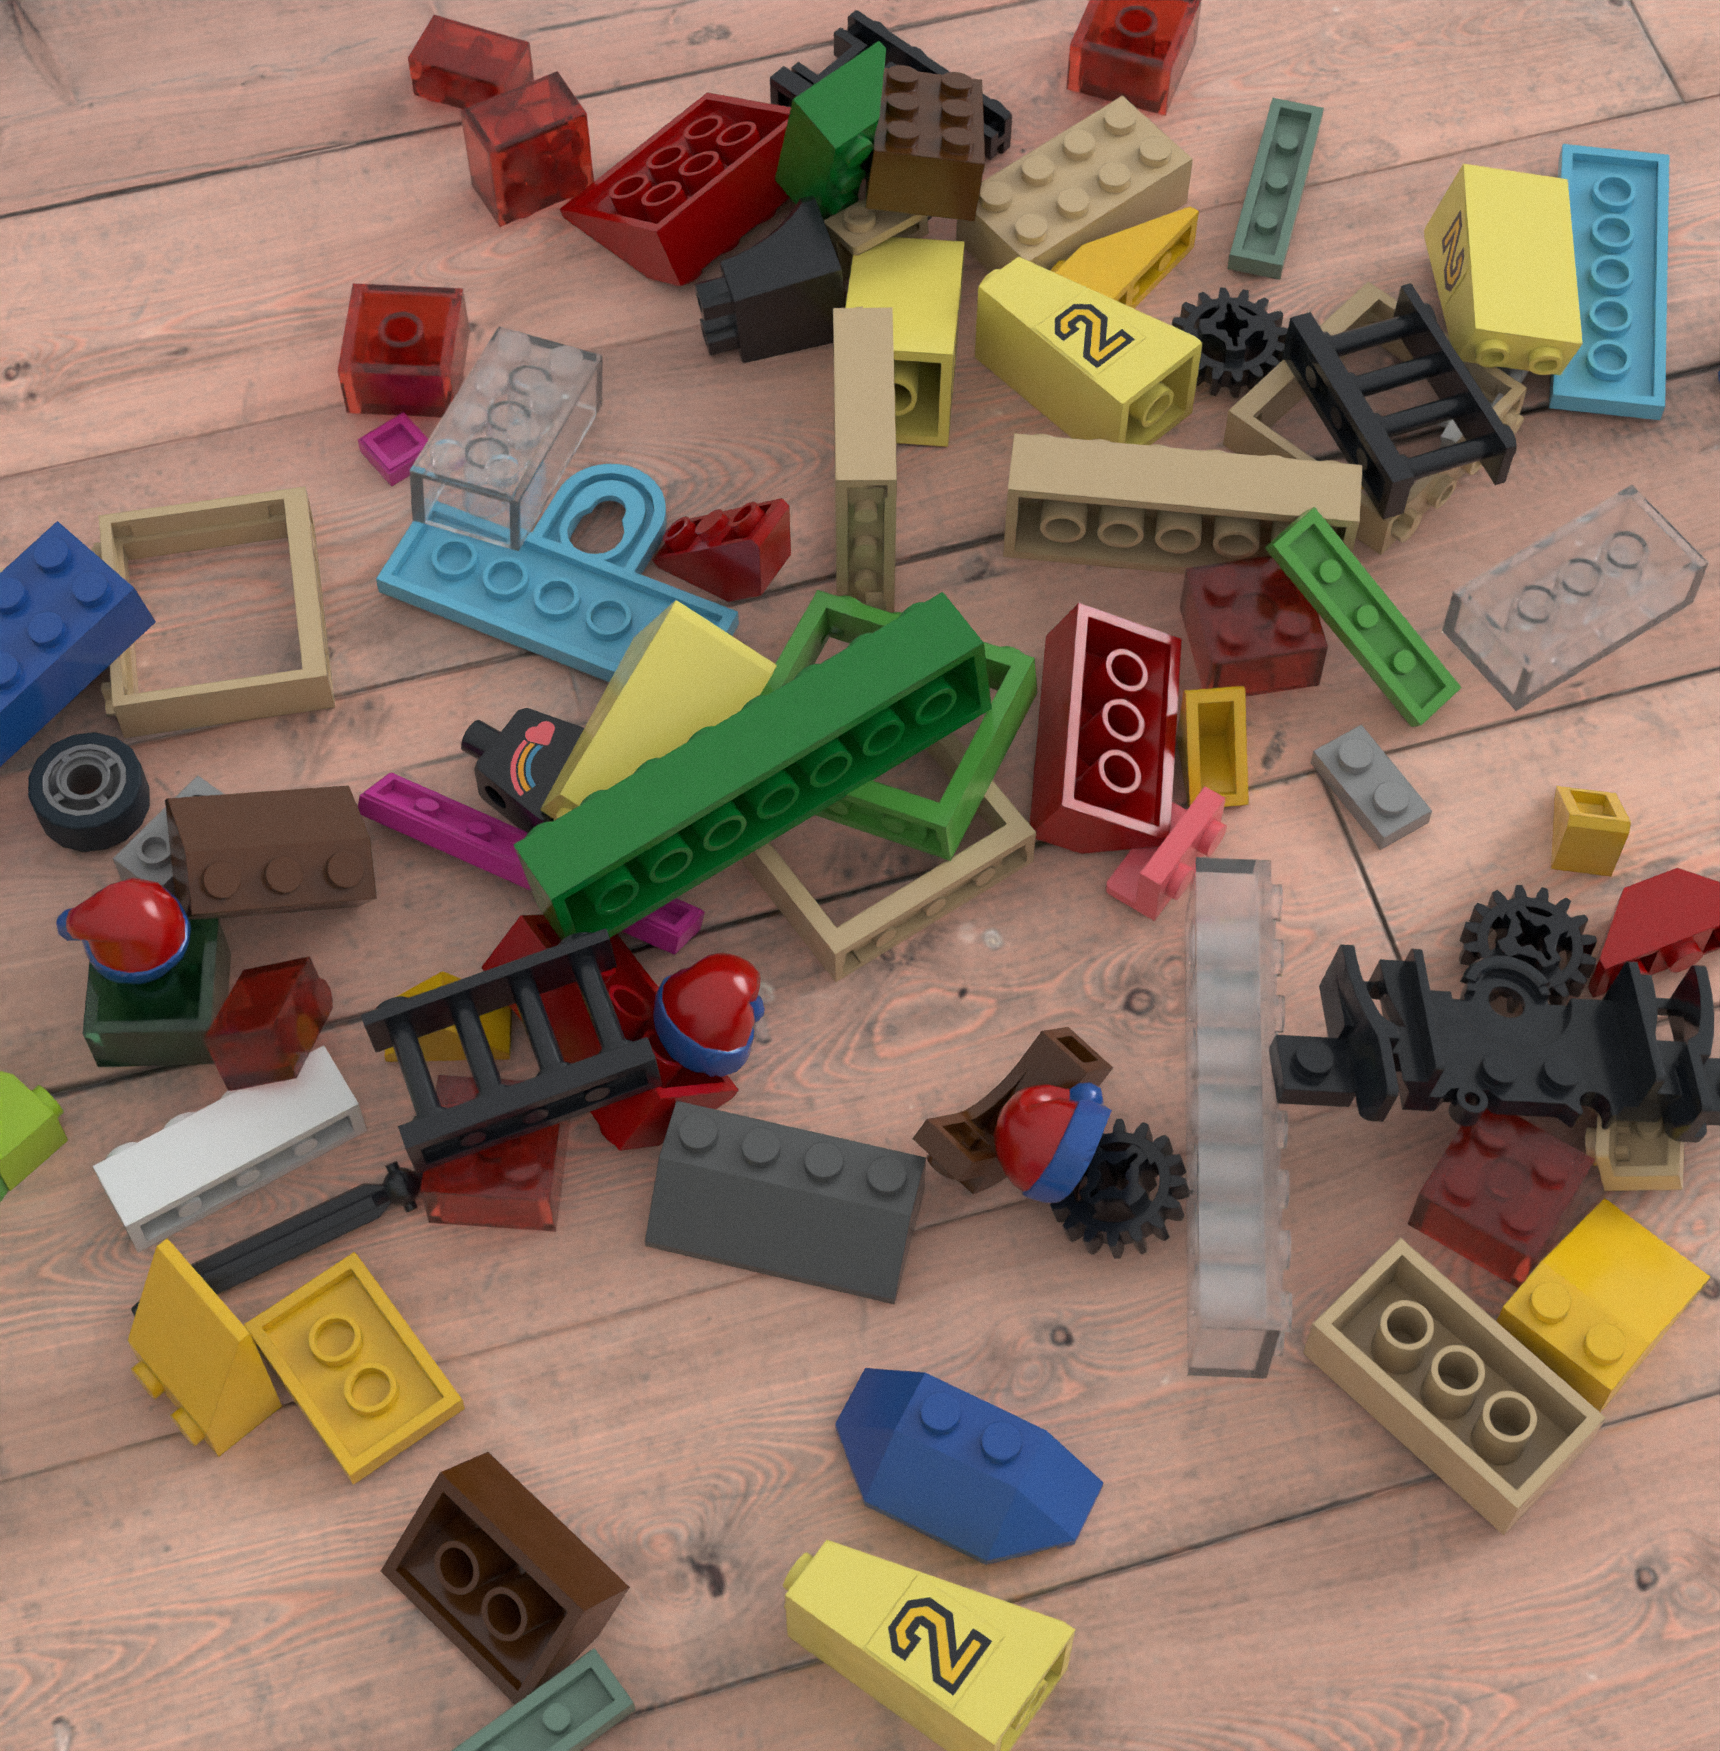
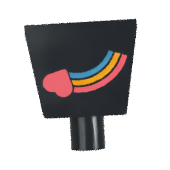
[461,708,584,833]

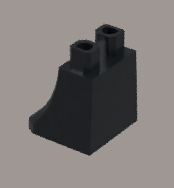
[694,195,845,363]

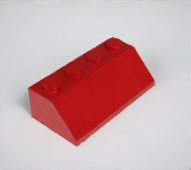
[1029,603,1182,854]
[481,914,739,1151]

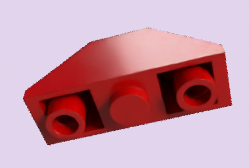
[652,498,791,602]
[1587,868,1720,998]

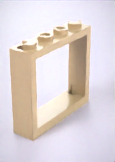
[1223,281,1527,555]
[833,306,897,613]
[91,486,335,738]
[741,732,1036,982]

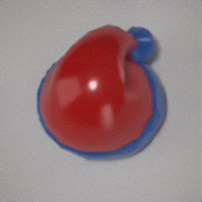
[56,877,191,984]
[653,952,765,1077]
[993,1082,1112,1203]

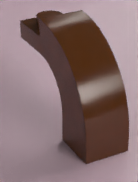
[912,1027,1113,1194]

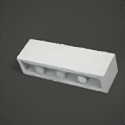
[93,1045,367,1253]

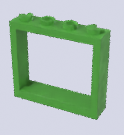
[761,590,1038,861]

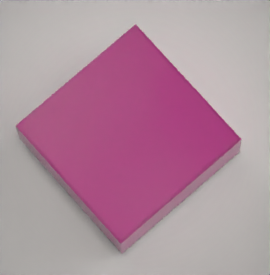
[357,412,438,487]

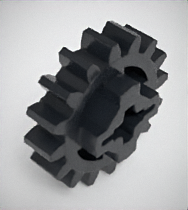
[1172,287,1288,398]
[1459,885,1597,1014]
[1050,1119,1190,1259]

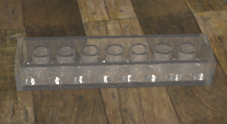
[1185,857,1292,1379]

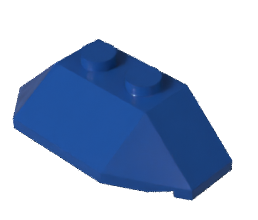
[835,1368,1104,1565]

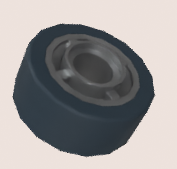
[28,732,150,852]

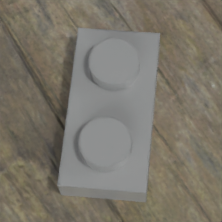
[1311,725,1432,850]

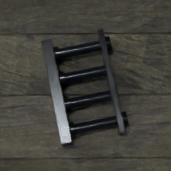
[1282,283,1517,520]
[361,928,662,1174]

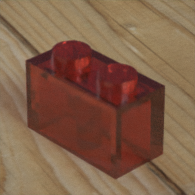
[408,15,534,123]
[203,956,333,1091]

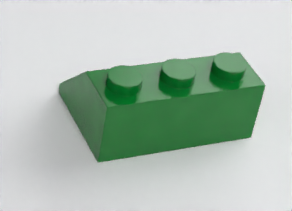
[775,41,886,220]

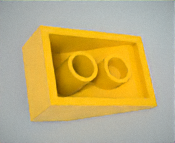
[1496,1198,1711,1413]
[127,1238,282,1457]

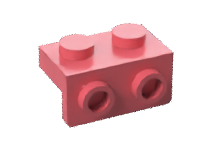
[1106,786,1227,921]

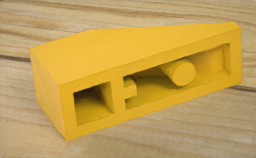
[1051,206,1199,309]

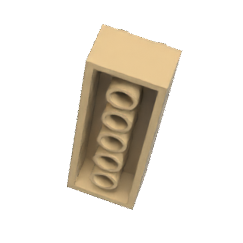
[1003,433,1362,584]

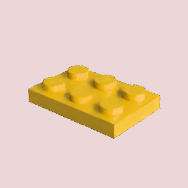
[243,1251,465,1485]

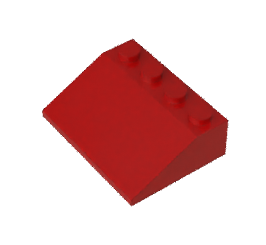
[559,92,791,286]

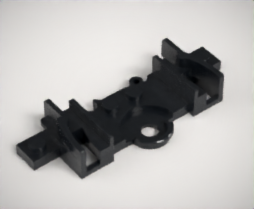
[1269,944,1720,1142]

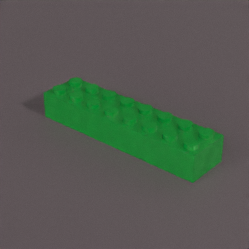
[514,592,992,941]

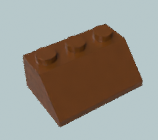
[165,785,377,921]
[381,1452,630,1704]

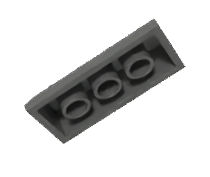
[645,1101,926,1305]

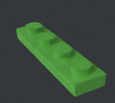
[1265,507,1462,727]

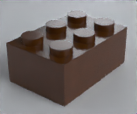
[865,65,985,222]

